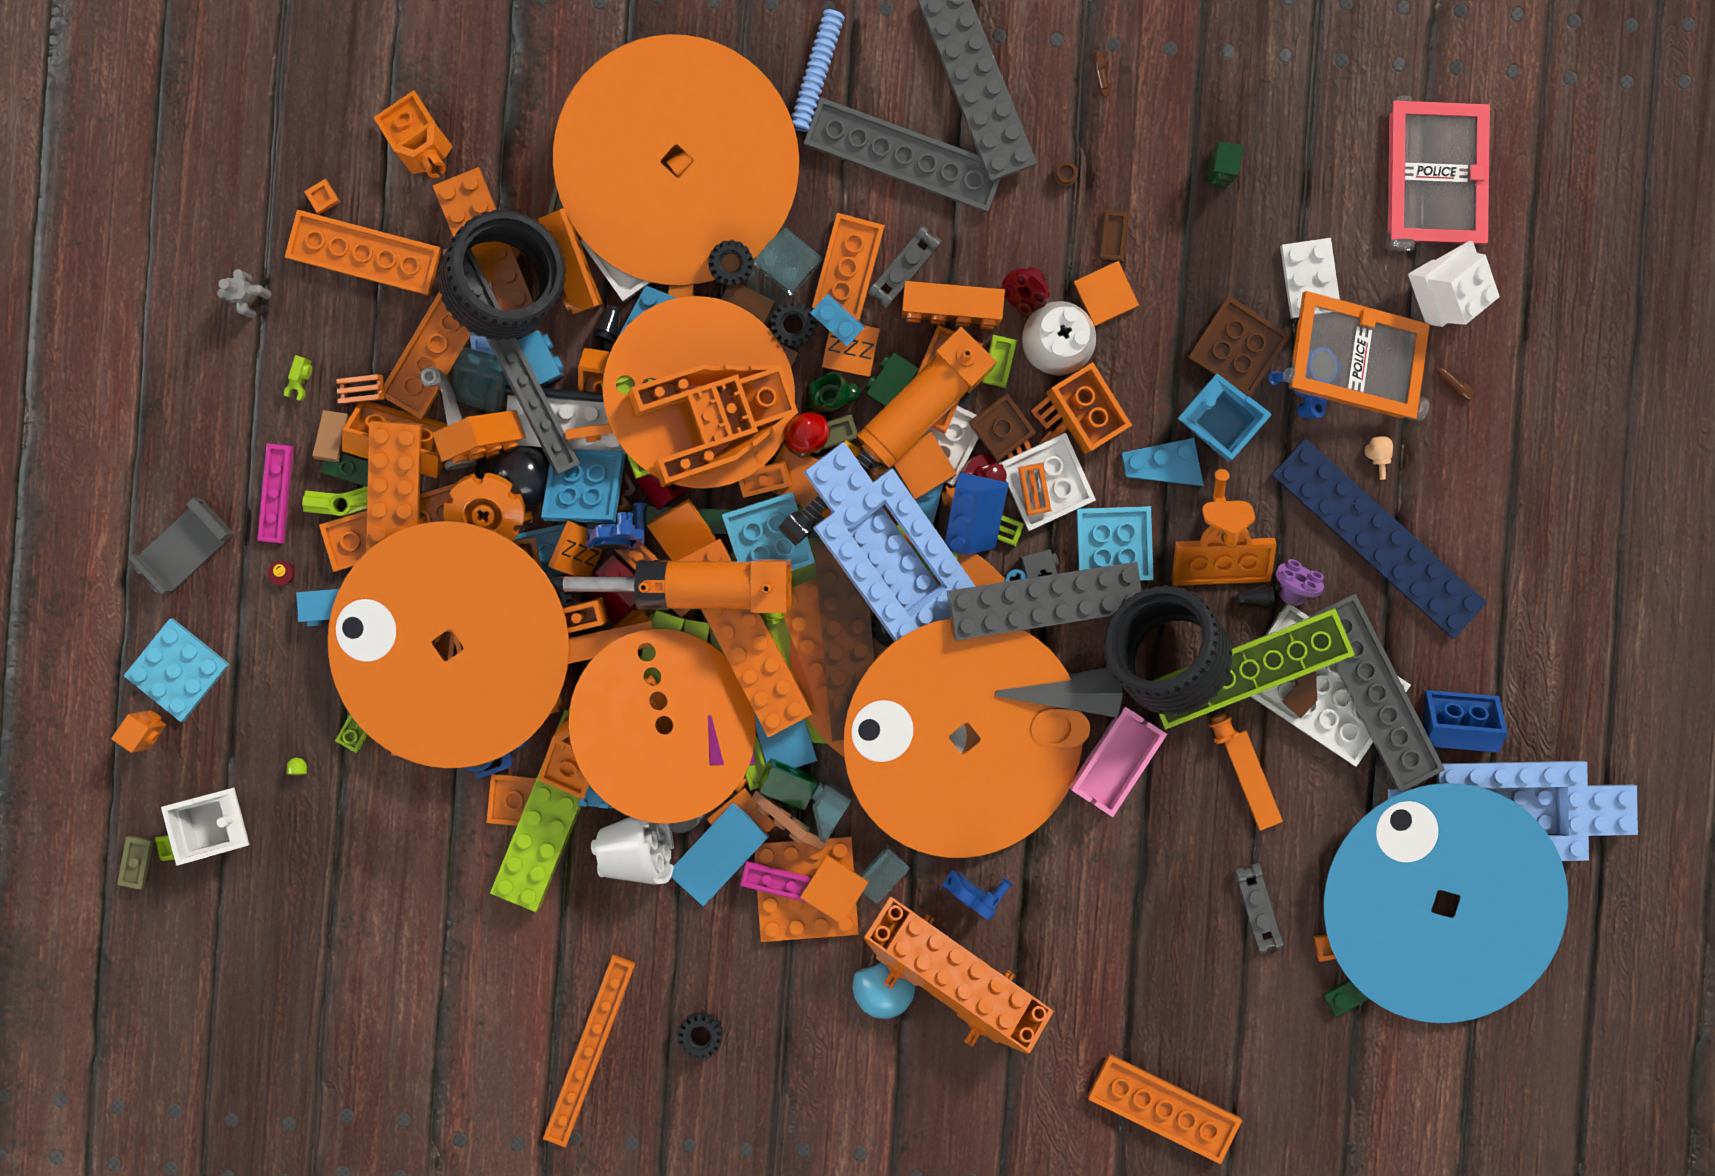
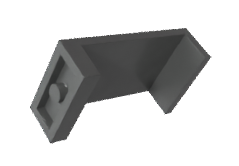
[128,497,235,594]

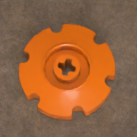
[443,473,525,541]

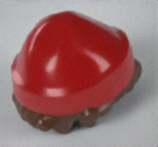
[784,412,831,458]

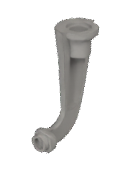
[421,367,478,470]

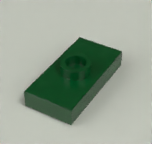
[321,453,368,487]

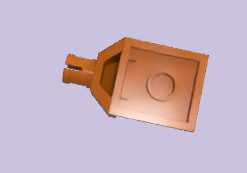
[373,90,453,178]
[538,717,590,799]

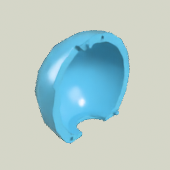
[852,962,916,1019]

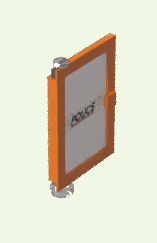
[1283,291,1430,421]

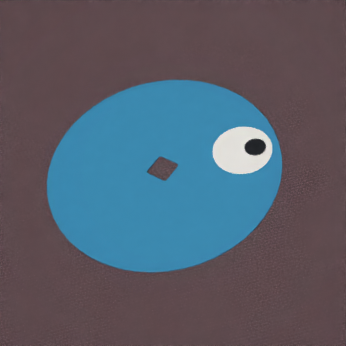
[1324,783,1568,1023]

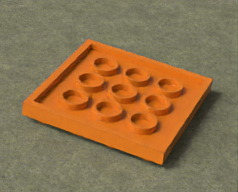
[754,836,859,942]

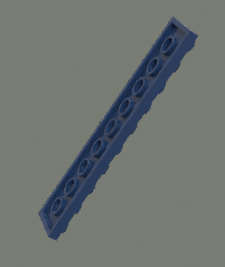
[1271,438,1487,639]

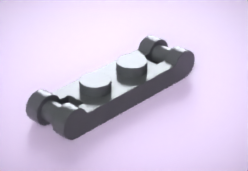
[867,225,942,309]
[1235,863,1284,954]

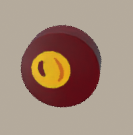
[268,561,295,585]

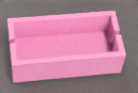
[1069,705,1167,817]

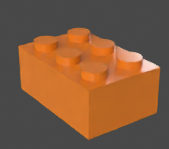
[1046,362,1132,455]
[432,410,526,464]

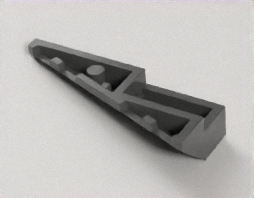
[995,667,1123,717]

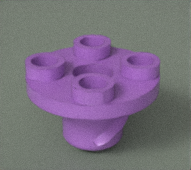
[1276,559,1324,606]

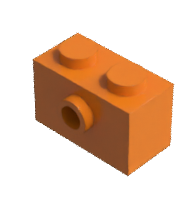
[111,710,166,753]

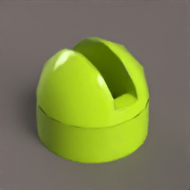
[286,758,307,775]

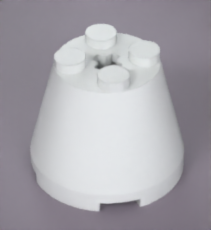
[1022,301,1096,376]
[591,817,674,885]

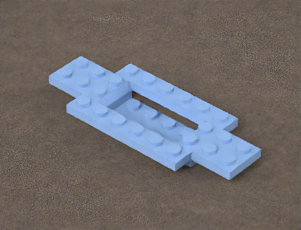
[803,442,975,642]
[1388,761,1638,861]

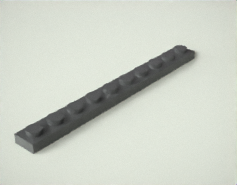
[442,248,580,476]

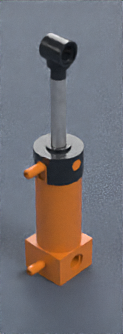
[544,559,792,613]

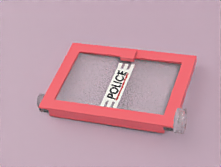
[1388,95,1490,251]

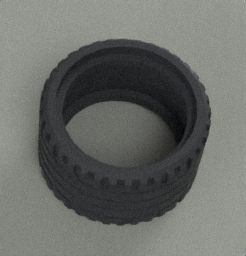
[438,210,566,340]
[1103,585,1233,715]

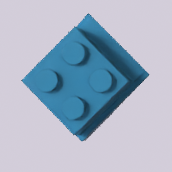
[1177,373,1272,462]

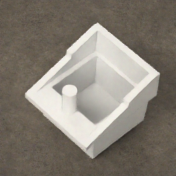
[1408,241,1500,327]
[161,788,249,866]

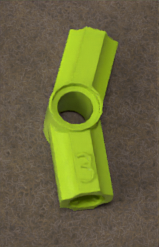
[302,486,368,517]

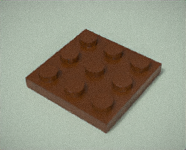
[1187,295,1290,397]

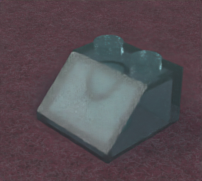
[754,228,824,297]
[453,347,509,413]
[811,780,851,843]

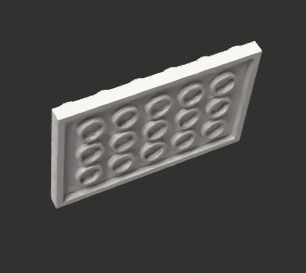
[1250,604,1411,767]

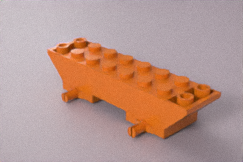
[864,896,1054,1054]

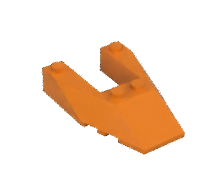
[628,364,798,487]

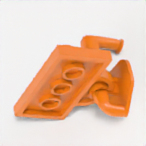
[1172,469,1277,586]

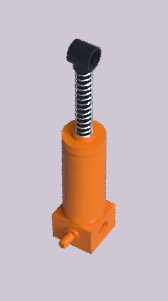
[778,327,997,546]

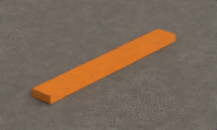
[543,954,636,1148]

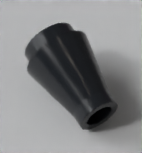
[593,304,621,343]
[1238,584,1275,608]

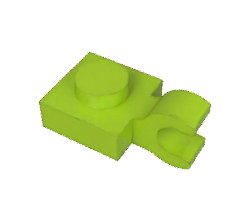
[284,355,312,401]

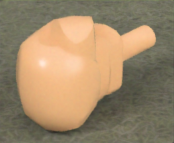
[1365,436,1393,480]

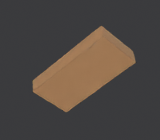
[312,410,349,462]

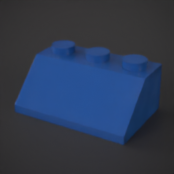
[945,472,1009,555]
[1422,690,1508,752]

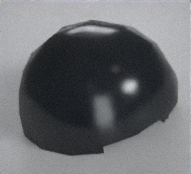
[491,446,550,508]

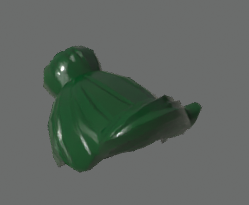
[807,372,860,414]

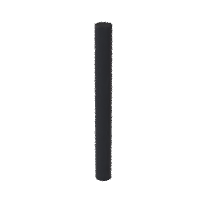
[505,386,604,402]

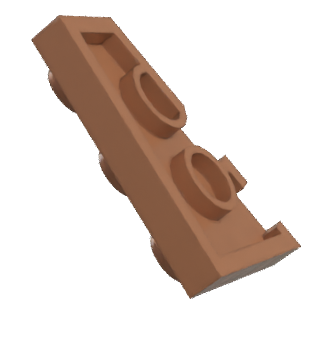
[751,790,828,850]

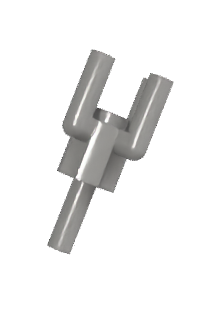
[217,269,271,318]

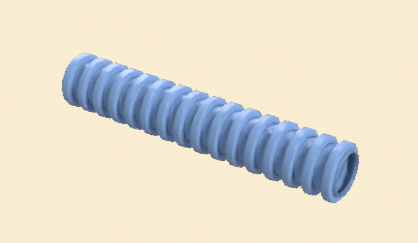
[791,9,845,132]

